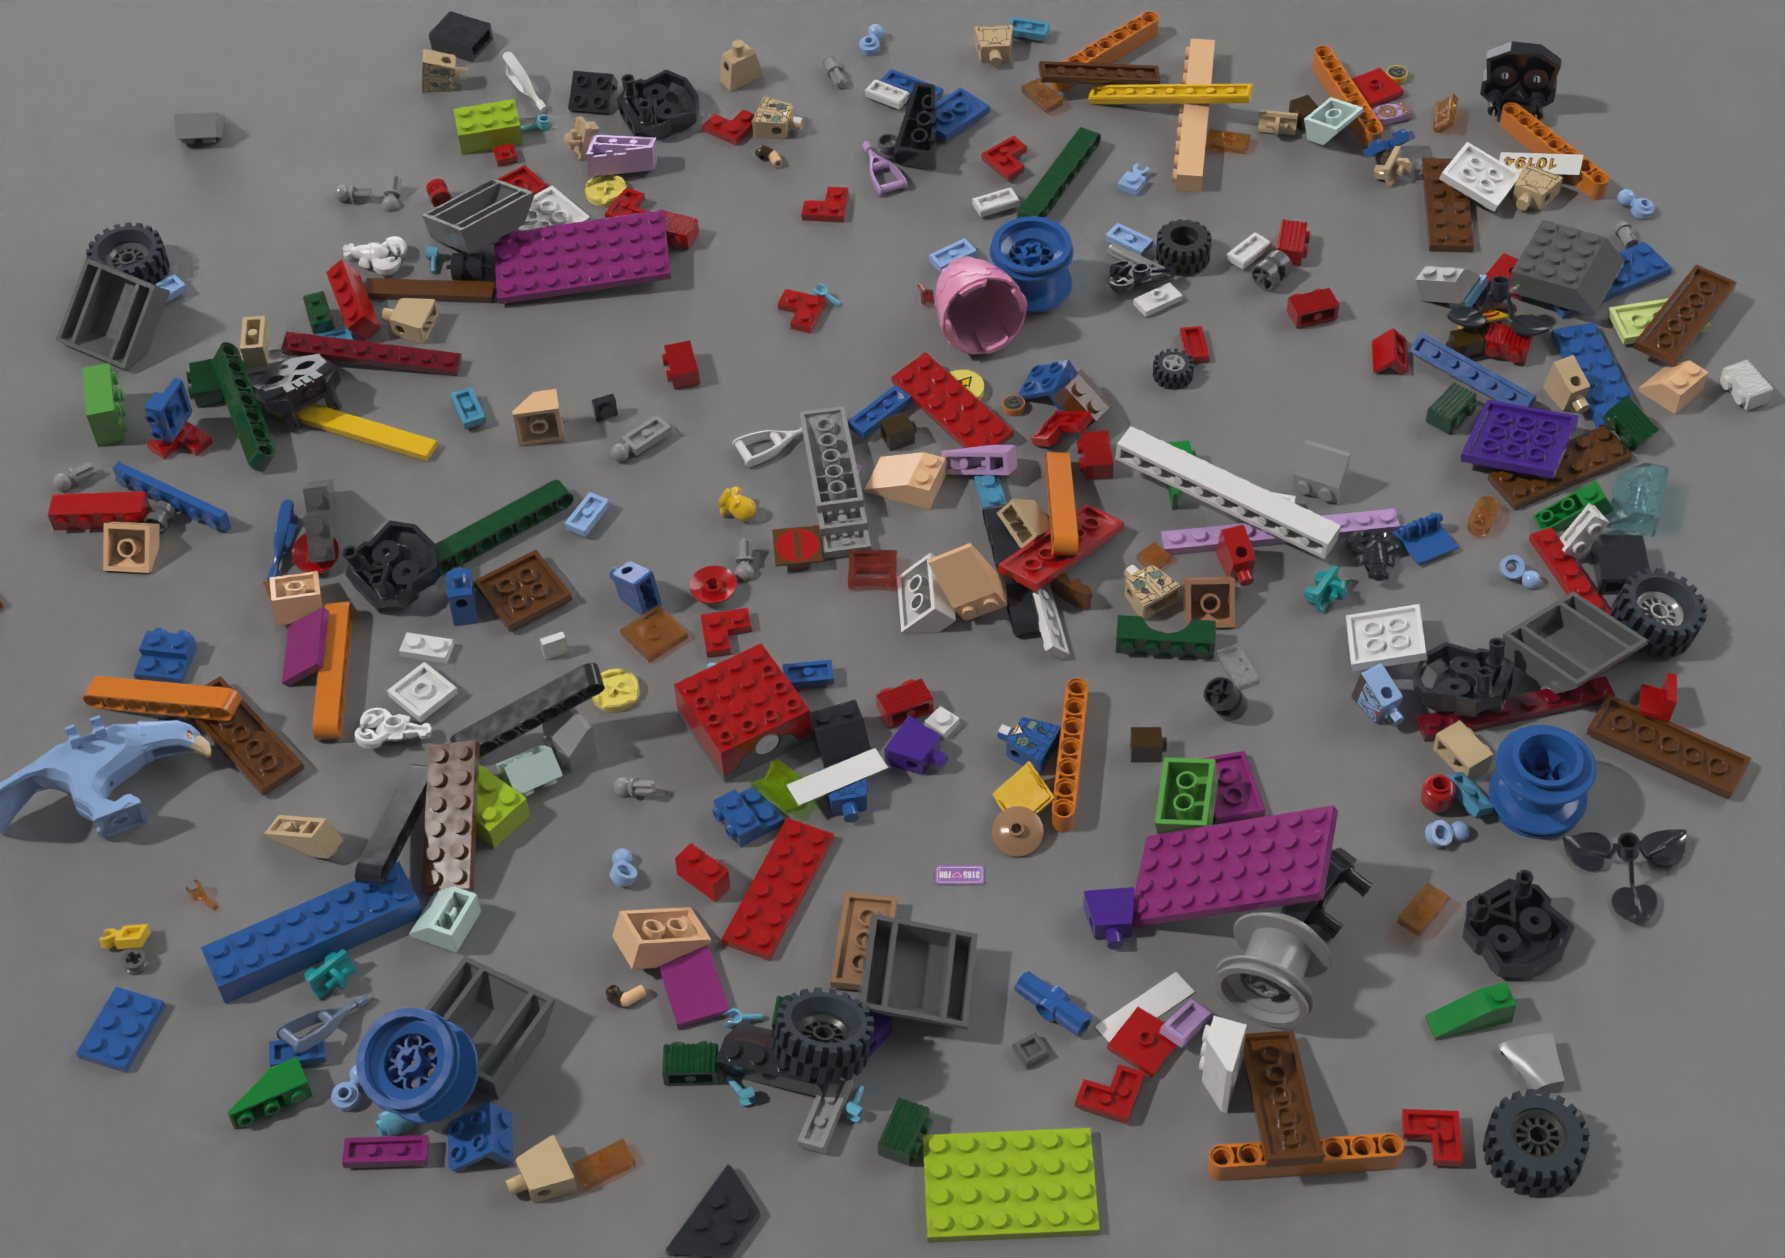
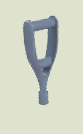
[276,993,370,1053]

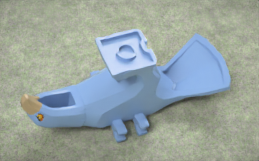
[0,715,212,839]

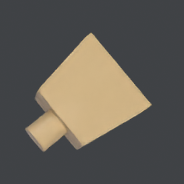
[719,40,763,92]
[382,298,439,344]
[1543,355,1590,414]
[997,499,1050,548]
[505,1135,577,1203]

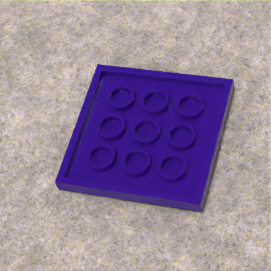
[1461,400,1578,479]

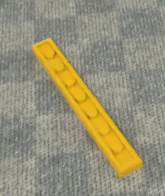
[1088,84,1254,104]
[275,403,438,461]

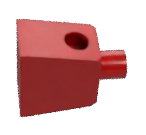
[1216,524,1256,587]

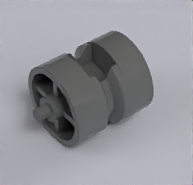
[1251,250,1293,291]

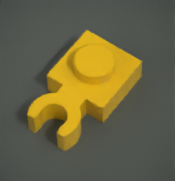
[99,924,151,949]

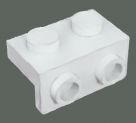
[1559,503,1609,559]

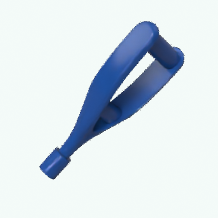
[267,499,298,581]

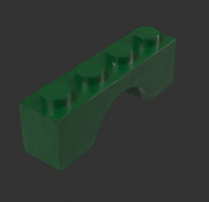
[1116,615,1216,659]

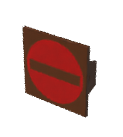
[772,525,823,571]

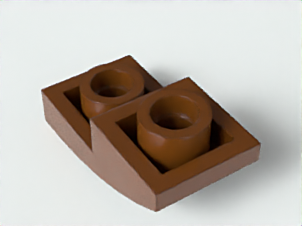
[1050,573,1092,611]

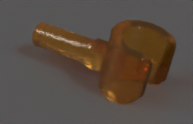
[186,880,218,911]

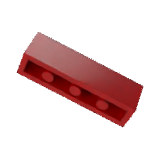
[326,259,381,341]
[48,491,151,531]

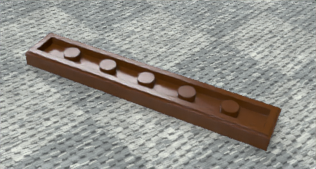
[1038,61,1161,85]
[365,278,496,303]

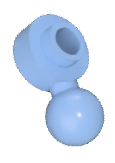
[859,24,884,56]
[1618,189,1655,220]
[1499,555,1541,589]
[1425,820,1470,848]
[609,848,637,887]
[331,1065,361,1112]

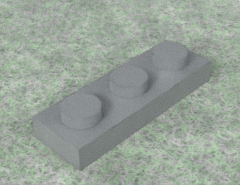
[797,1077,854,1154]

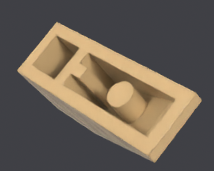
[264,815,344,859]

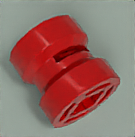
[426,178,452,207]

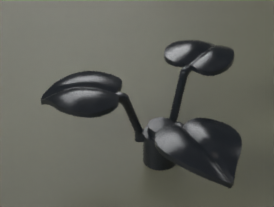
[1447,276,1552,336]
[1563,829,1687,924]

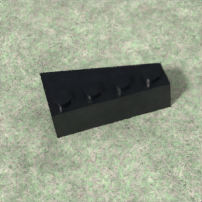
[894,82,937,170]

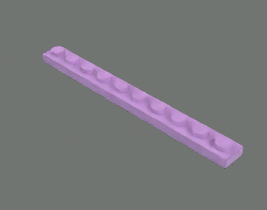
[1161,509,1400,555]

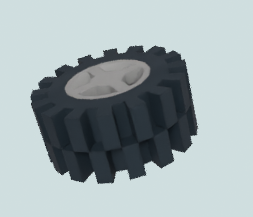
[1153,348,1194,390]

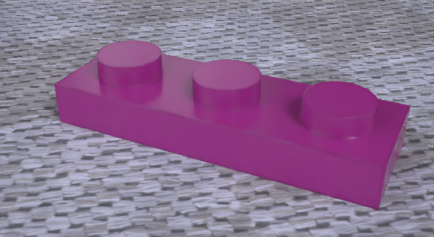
[342,1135,430,1168]

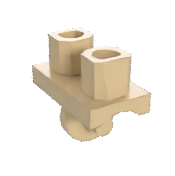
[1258,110,1298,135]
[563,116,599,160]
[1374,146,1412,187]

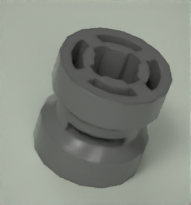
[878,134,897,163]
[144,501,176,533]

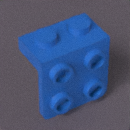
[1018,360,1077,411]
[447,1102,514,1172]

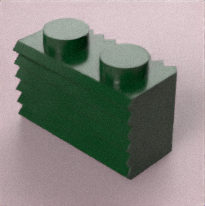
[303,291,335,335]
[186,358,224,408]
[1426,383,1477,434]
[1603,395,1660,452]
[662,1041,720,1085]
[877,1097,933,1166]

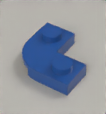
[1363,129,1415,158]

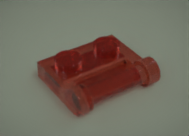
[848,550,897,589]

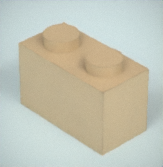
[240,316,271,368]
[1433,720,1493,780]

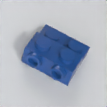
[145,378,193,443]
[134,628,197,684]
[712,784,784,847]

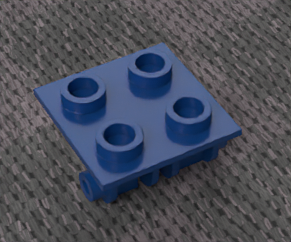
[1392,512,1459,565]

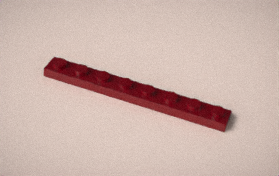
[281,331,462,376]
[1416,676,1615,742]

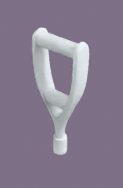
[503,52,548,113]
[732,427,803,467]

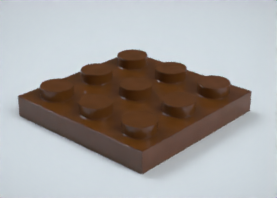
[474,550,572,632]

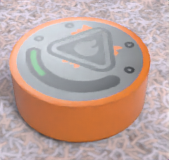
[1002,395,1025,416]

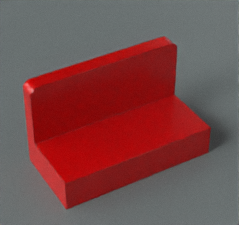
[1372,328,1409,376]
[1639,672,1677,722]

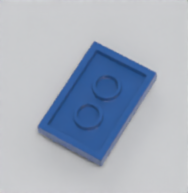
[937,87,990,142]
[76,987,166,1073]

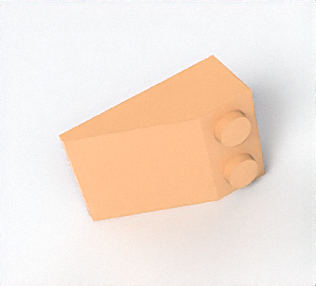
[864,452,946,509]
[928,543,1007,621]
[612,907,711,969]

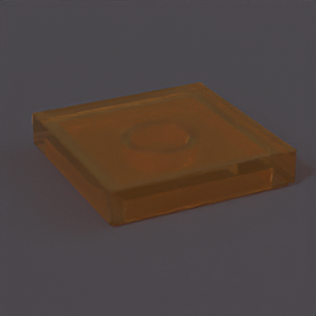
[620,605,688,663]

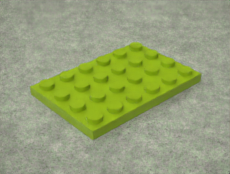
[923,1128,1099,1243]

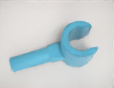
[520,114,549,132]
[426,246,440,274]
[811,284,841,307]
[723,1008,763,1028]
[726,1075,756,1106]
[846,1085,864,1123]

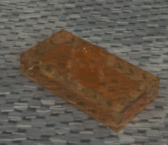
[1022,78,1063,113]
[1432,93,1458,135]
[1205,129,1251,155]
[1397,883,1449,937]
[572,1139,636,1191]

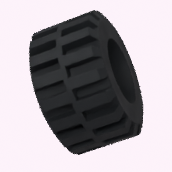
[1156,219,1212,276]

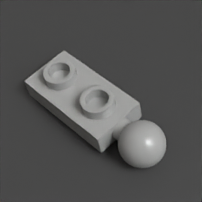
[611,415,672,462]

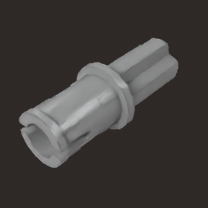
[823,55,846,88]

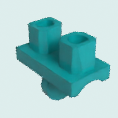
[1304,565,1348,613]
[304,949,357,1000]

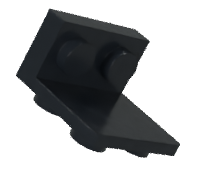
[568,71,618,114]

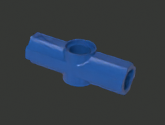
[1014,971,1092,1037]

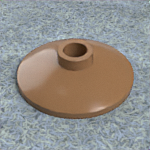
[992,806,1044,857]

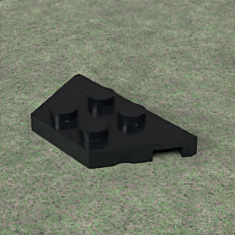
[666,1164,761,1258]

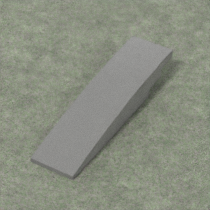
[799,406,872,559]

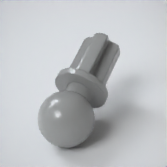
[382,175,401,212]
[334,185,373,202]
[53,462,95,491]
[735,539,754,582]
[614,777,657,798]

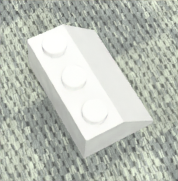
[897,553,956,634]
[1199,1016,1247,1114]

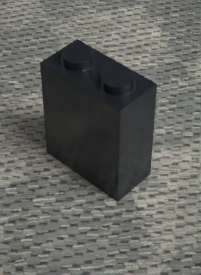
[429,11,493,62]
[1590,534,1650,595]

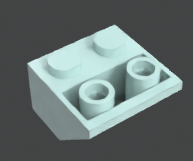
[409,886,481,953]

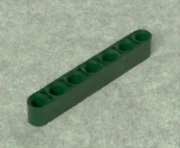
[1017,127,1101,218]
[212,342,276,472]
[435,480,574,576]

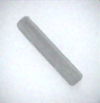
[1108,243,1165,269]

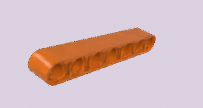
[1052,11,1159,92]
[1312,45,1383,149]
[1500,103,1610,200]
[1045,452,1078,556]
[312,602,353,740]
[83,676,242,721]
[1052,678,1088,833]
[1207,1133,1404,1181]

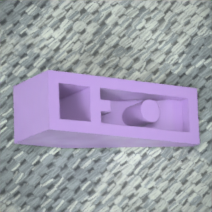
[941,445,1017,475]

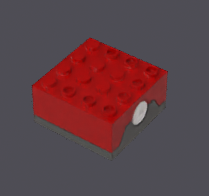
[673,643,813,783]

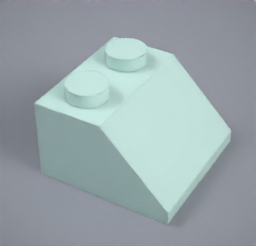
[1304,97,1364,145]
[496,744,563,797]

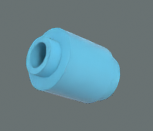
[375,1111,416,1137]

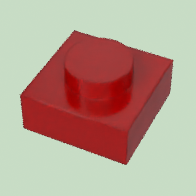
[492,143,518,167]

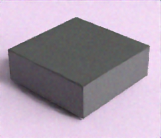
[1012,1032,1050,1070]

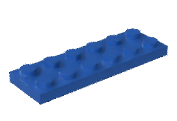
[1547,242,1672,319]
[1551,323,1634,430]

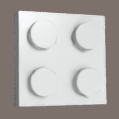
[387,662,458,723]

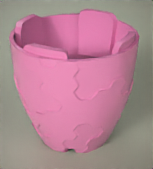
[935,257,1027,354]

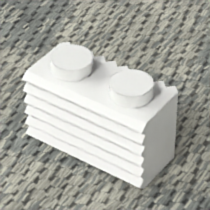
[1720,359,1773,411]

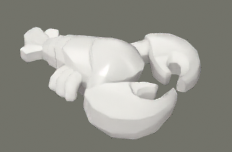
[343,236,408,276]
[355,708,431,749]

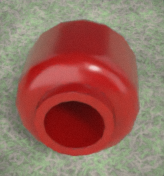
[1420,774,1456,813]

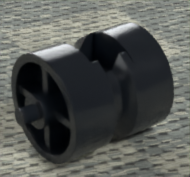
[446,253,490,282]
[1204,677,1248,721]

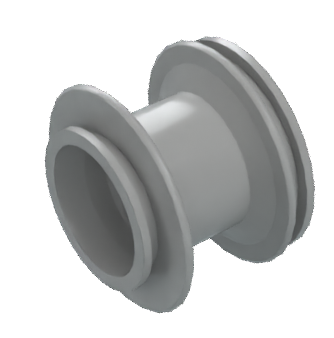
[1213,912,1332,1028]

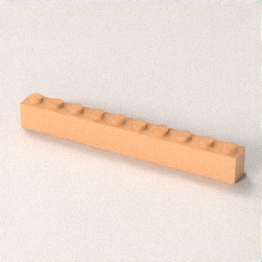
[1172,39,1215,192]

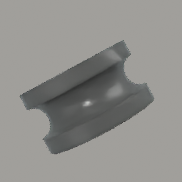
[122,948,149,975]

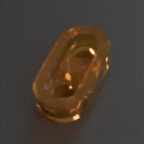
[1467,496,1500,536]

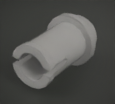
[1615,221,1638,249]

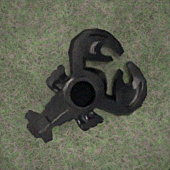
[1109,260,1174,293]
[1346,531,1401,581]

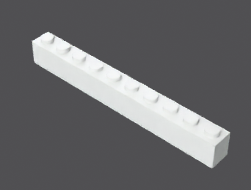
[1115,426,1341,559]

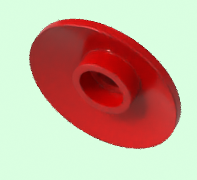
[292,533,340,574]
[689,566,737,604]

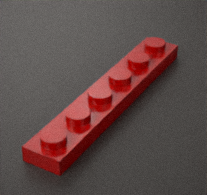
[1529,527,1610,615]

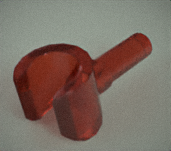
[917,283,934,304]

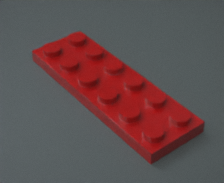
[891,352,1014,448]
[998,503,1124,592]
[721,818,834,961]

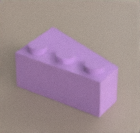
[586,135,657,177]

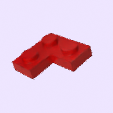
[702,109,755,146]
[981,136,1027,181]
[605,187,649,218]
[801,187,849,223]
[777,289,827,334]
[1030,411,1093,447]
[147,421,213,459]
[700,607,752,658]
[1075,1064,1145,1124]
[1401,1109,1463,1167]

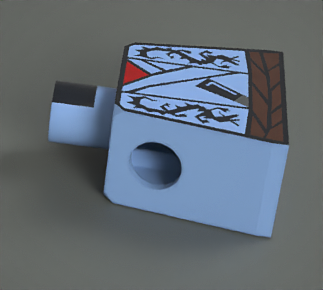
[1351,663,1404,727]

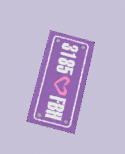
[935,865,984,885]

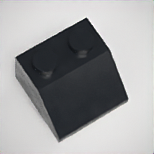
[810,699,871,768]

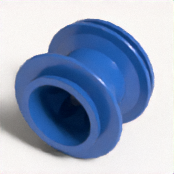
[990,216,1074,313]
[1489,725,1596,839]
[356,1008,479,1124]

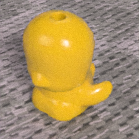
[717,486,756,522]

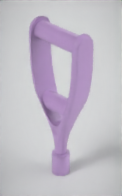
[862,141,908,196]

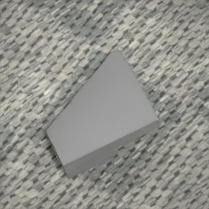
[1497,1033,1565,1094]

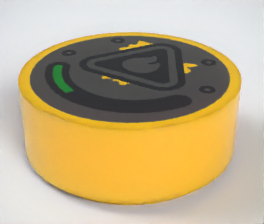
[1387,65,1408,84]

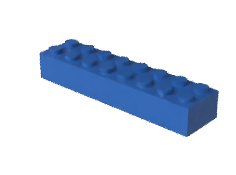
[201,862,422,1004]

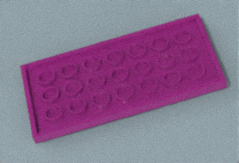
[494,210,672,304]
[1132,805,1338,927]

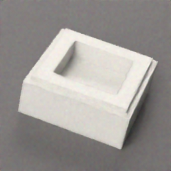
[540,632,569,660]

